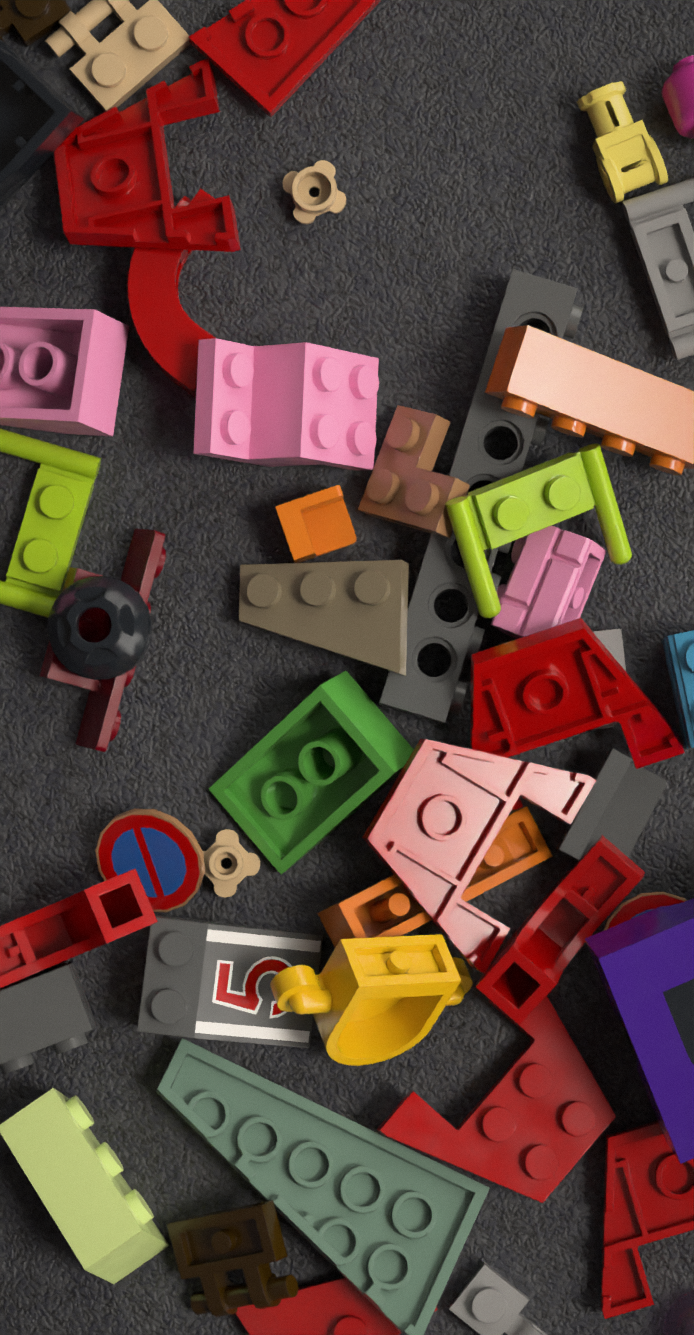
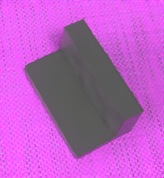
[555,748,667,861]

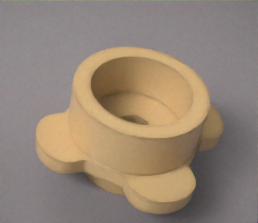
[283,160,346,225]
[203,829,260,897]

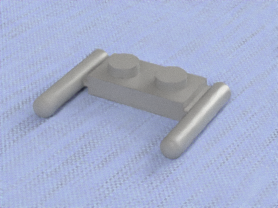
[622,178,694,360]

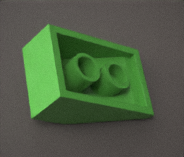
[209,671,414,875]

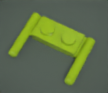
[0,429,101,618]
[445,444,632,618]

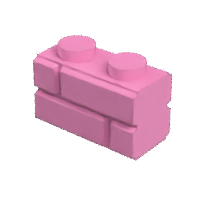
[490,525,607,639]

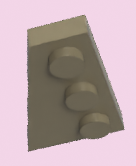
[239,560,409,676]

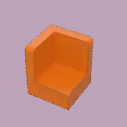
[275,485,357,563]

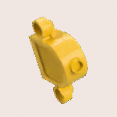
[270,934,473,1066]

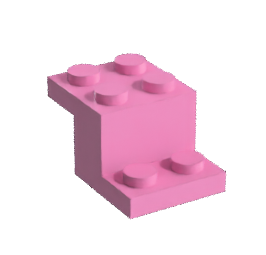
[193,338,379,471]

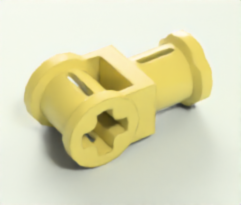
[577,81,668,203]

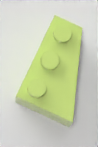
[0,1088,170,1284]

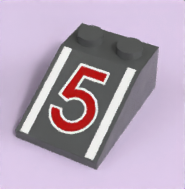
[137,915,323,1048]

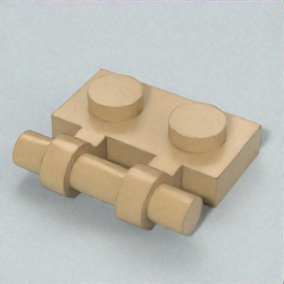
[45,0,190,112]

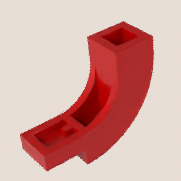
[128,188,215,398]
[476,835,645,1025]
[0,869,158,988]

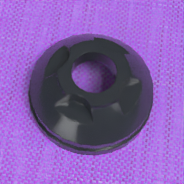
[48,576,152,680]

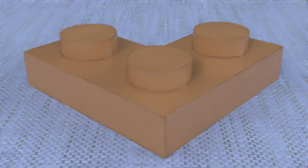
[358,405,470,538]

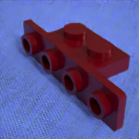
[39,528,166,752]

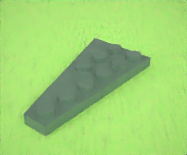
[156,1038,490,1335]

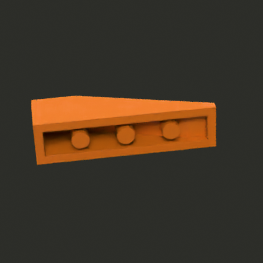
[317,806,552,948]

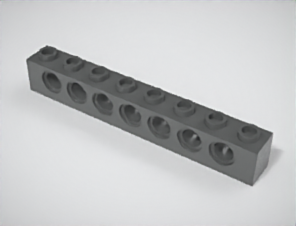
[379,269,583,724]

